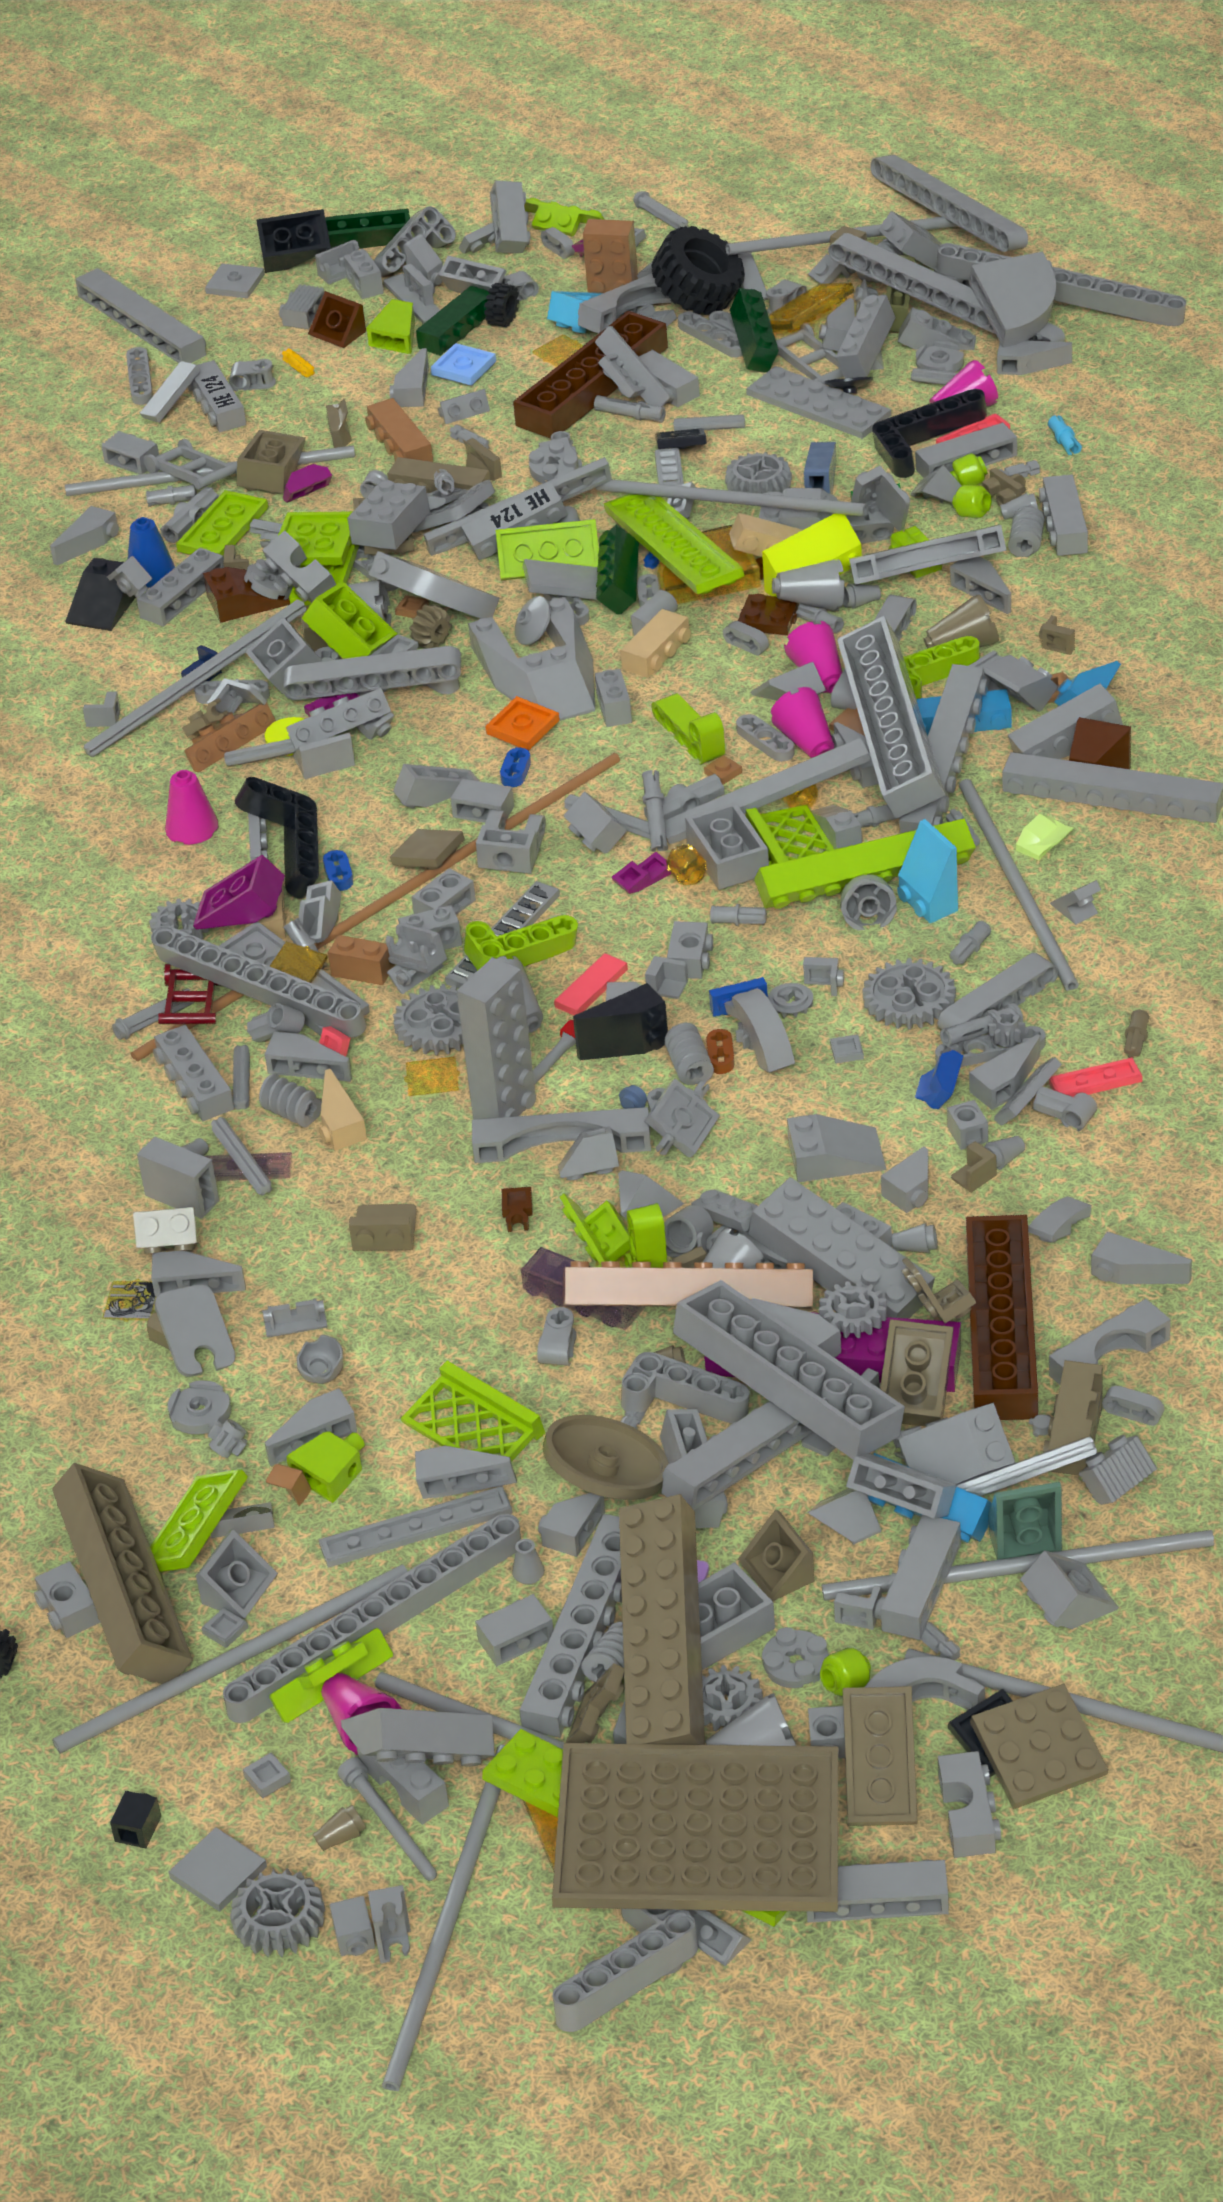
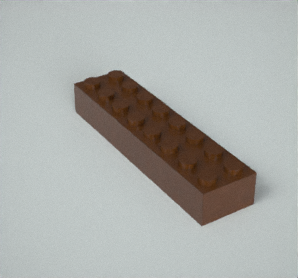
[513,310,668,439]
[966,1215,1038,1420]

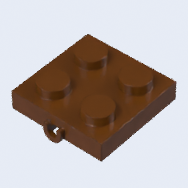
[738,594,799,635]

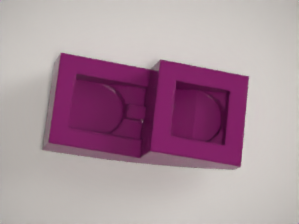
[611,852,675,894]

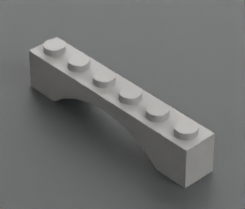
[578,273,673,334]
[849,524,1006,585]
[472,1107,651,1163]

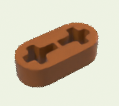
[706,1029,735,1074]

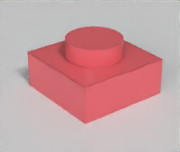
[319,1026,351,1057]

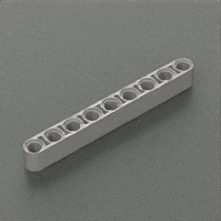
[151,926,366,1037]

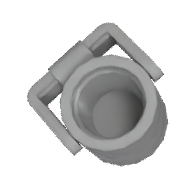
[664,1205,714,1258]

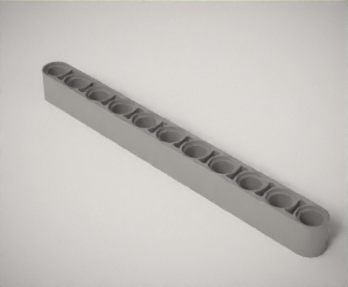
[870,155,1028,252]
[828,233,1065,342]
[936,243,1186,326]
[223,1514,521,1723]

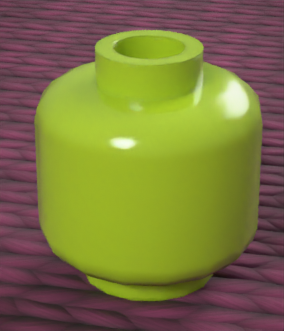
[950,453,988,486]
[952,485,992,518]
[820,1648,871,1696]

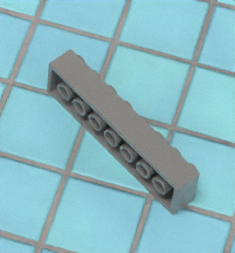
[673,1280,905,1460]

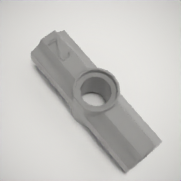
[160,486,219,543]
[644,774,725,820]

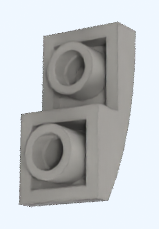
[1028,1196,1092,1242]

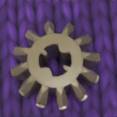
[409,605,452,648]

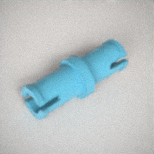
[1048,415,1082,455]

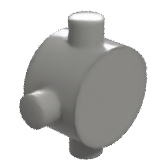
[1029,1414,1051,1437]

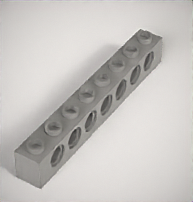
[520,1514,622,1738]

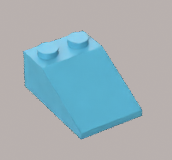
[547,291,623,333]
[897,819,958,923]

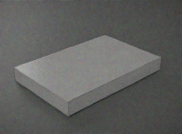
[523,559,598,600]

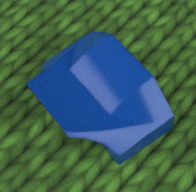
[915,1050,963,1109]

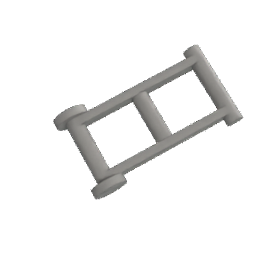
[776,323,844,384]
[144,439,237,490]

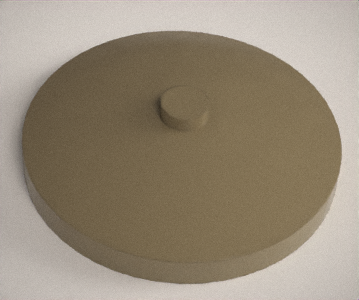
[543,1415,669,1500]

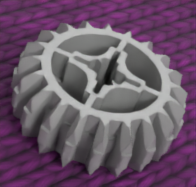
[725,452,792,494]
[230,1868,325,1957]

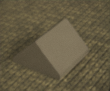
[738,1510,815,1601]

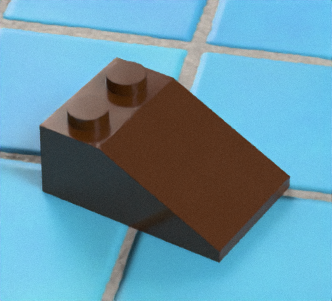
[203,567,290,623]

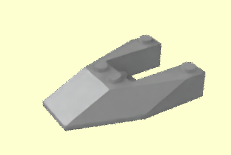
[468,597,595,721]

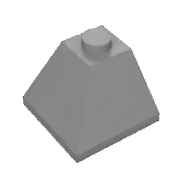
[751,662,826,701]

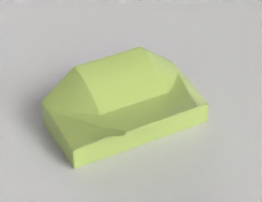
[1016,814,1074,860]

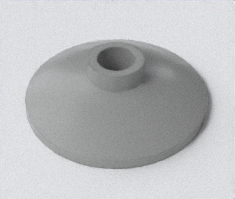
[515,596,551,645]

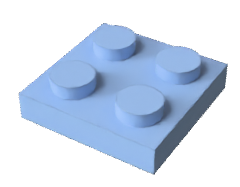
[431,343,496,386]

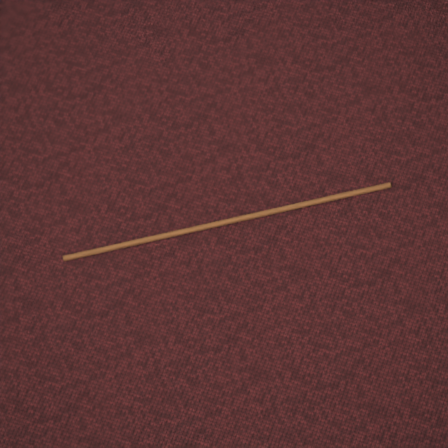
[131,753,620,1062]

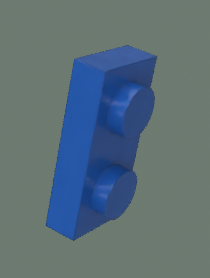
[709,977,768,1017]

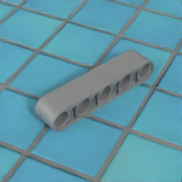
[937,953,1059,1029]

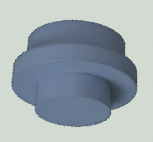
[619,1085,647,1109]

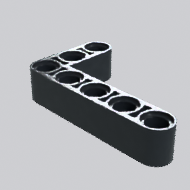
[872,389,987,478]
[234,777,319,899]

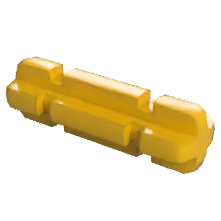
[282,348,315,378]

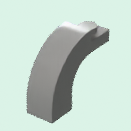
[724,988,795,1073]
[865,1656,985,1710]

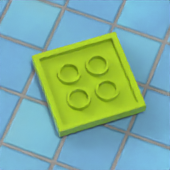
[278,511,353,566]

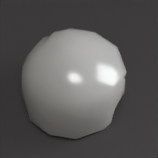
[297,1335,343,1384]

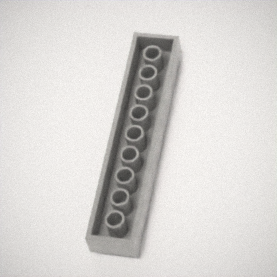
[837,616,946,819]

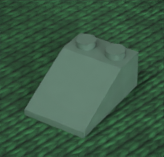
[988,1482,1062,1560]

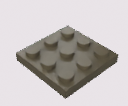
[970,1683,1109,1809]

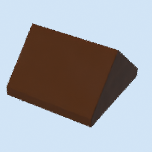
[308,291,366,348]

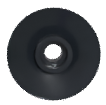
[825,377,873,393]

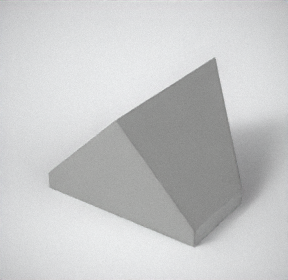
[911,465,962,506]
[618,1170,685,1219]
[807,1488,881,1545]

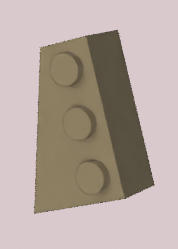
[1043,1360,1103,1476]

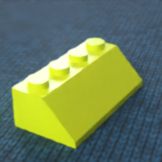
[762,514,862,596]

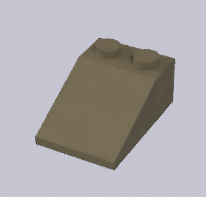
[237,430,306,494]
[880,1319,953,1426]

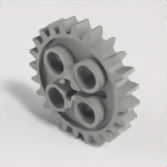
[863,958,956,1029]
[393,984,463,1055]

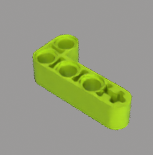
[903,636,980,699]
[651,693,725,765]
[464,915,578,971]
[624,1203,667,1268]

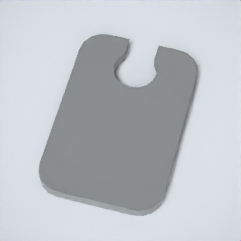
[154,1284,235,1377]

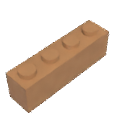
[365,398,433,462]

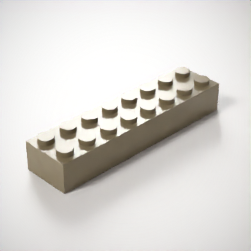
[52,1462,193,1684]
[619,1494,705,1745]

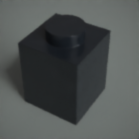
[110,1791,161,1849]

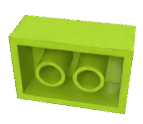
[301,581,398,659]

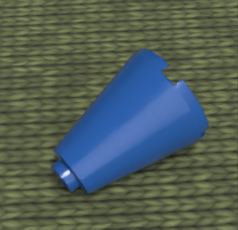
[127,517,175,588]

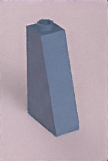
[804,442,837,495]

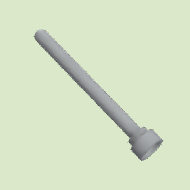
[337,1757,437,1881]

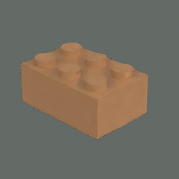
[583,219,638,293]

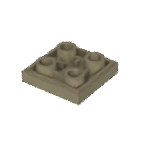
[390,829,465,870]

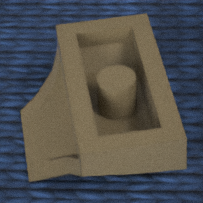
[326,399,352,448]
[462,438,502,481]

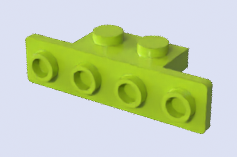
[524,197,605,236]
[560,1193,630,1267]
[269,1628,393,1723]

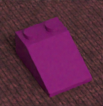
[193,854,285,930]

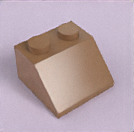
[328,935,395,985]

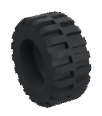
[651,226,745,315]

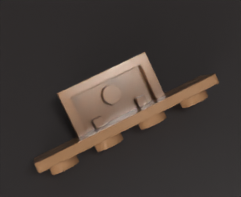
[184,702,276,772]

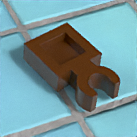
[501,1187,533,1232]

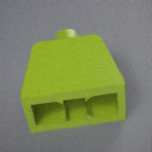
[286,1431,365,1503]

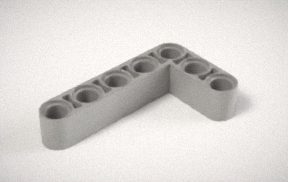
[553,1909,698,2032]

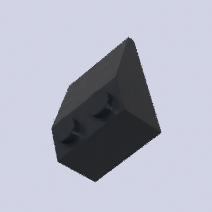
[256,209,331,273]
[65,558,136,631]
[573,983,668,1061]

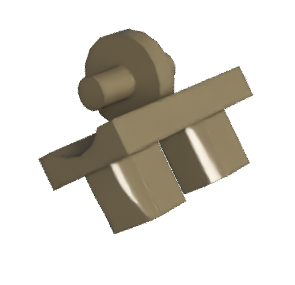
[982,467,1026,506]

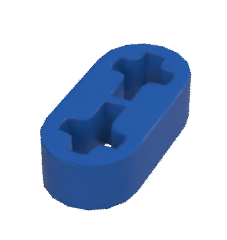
[500,747,531,787]
[323,850,353,891]

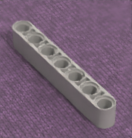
[831,594,917,710]
[283,646,461,700]

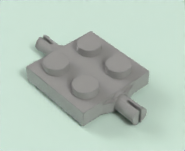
[645,1079,720,1157]

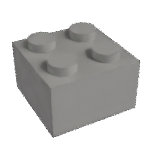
[245,617,322,694]

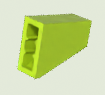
[366,299,415,354]

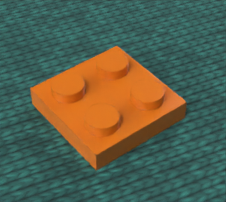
[485,696,560,751]

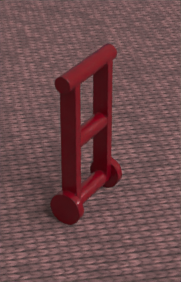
[158,964,221,1024]

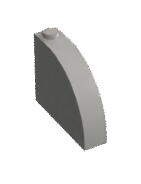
[969,251,1056,347]
[369,551,500,619]

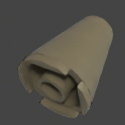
[923,595,999,649]

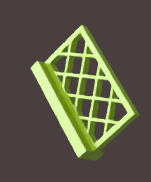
[745,805,835,865]
[401,1360,545,1462]

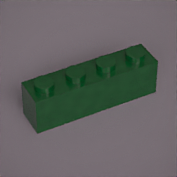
[325,208,410,249]
[416,285,489,356]
[730,288,779,372]
[596,524,639,614]

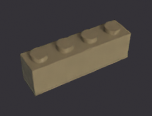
[387,457,490,493]

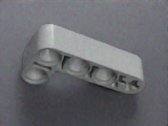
[373,206,456,277]
[621,1352,750,1423]

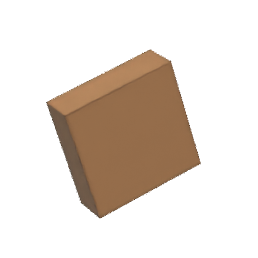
[395,595,429,618]

